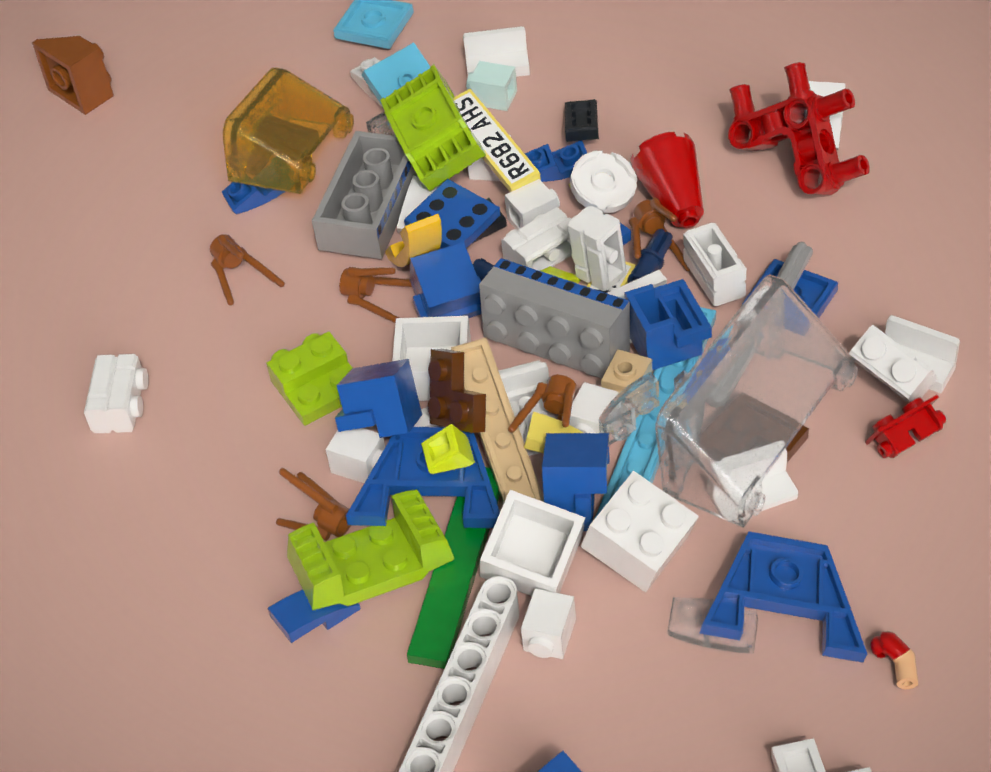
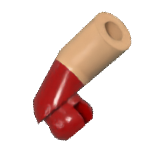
[870,631,918,689]

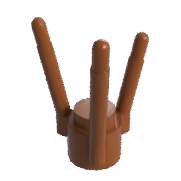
[629,198,690,271]
[210,234,285,305]
[339,267,412,323]
[508,374,577,433]
[276,468,351,541]

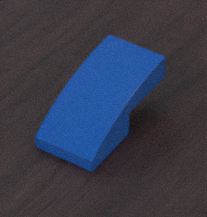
[268,590,361,643]

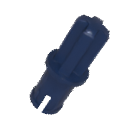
[627,229,673,283]

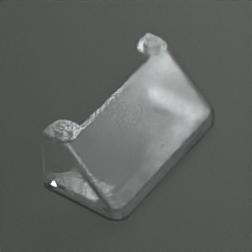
[655,275,858,528]

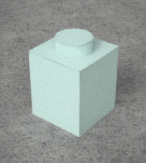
[466,61,517,111]

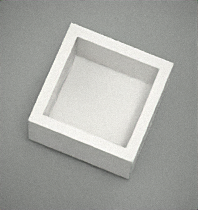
[392,316,471,401]
[581,471,699,593]
[480,490,585,596]

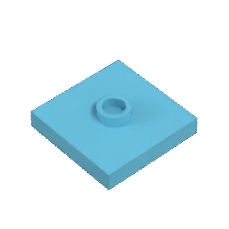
[333,0,414,49]
[361,43,430,107]

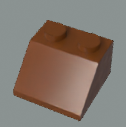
[32,36,114,115]

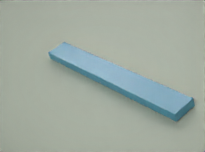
[594,307,716,519]

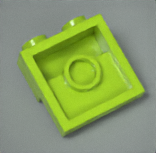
[266,331,353,426]

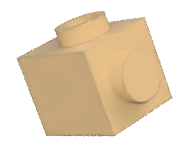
[601,349,653,414]

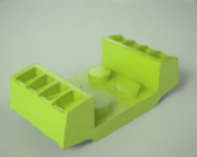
[380,64,486,192]
[287,490,455,610]

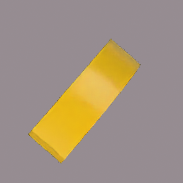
[385,214,442,267]

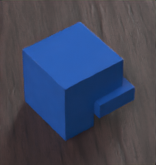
[410,242,482,318]
[624,279,712,370]
[335,359,422,438]
[542,433,610,531]

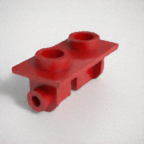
[865,395,946,458]

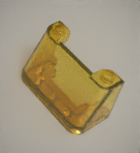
[223,67,354,194]

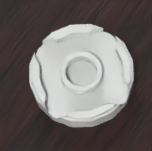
[570,151,637,213]

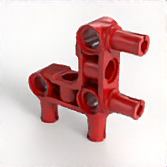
[728,62,870,195]

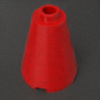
[630,132,704,228]

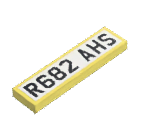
[453,89,541,192]

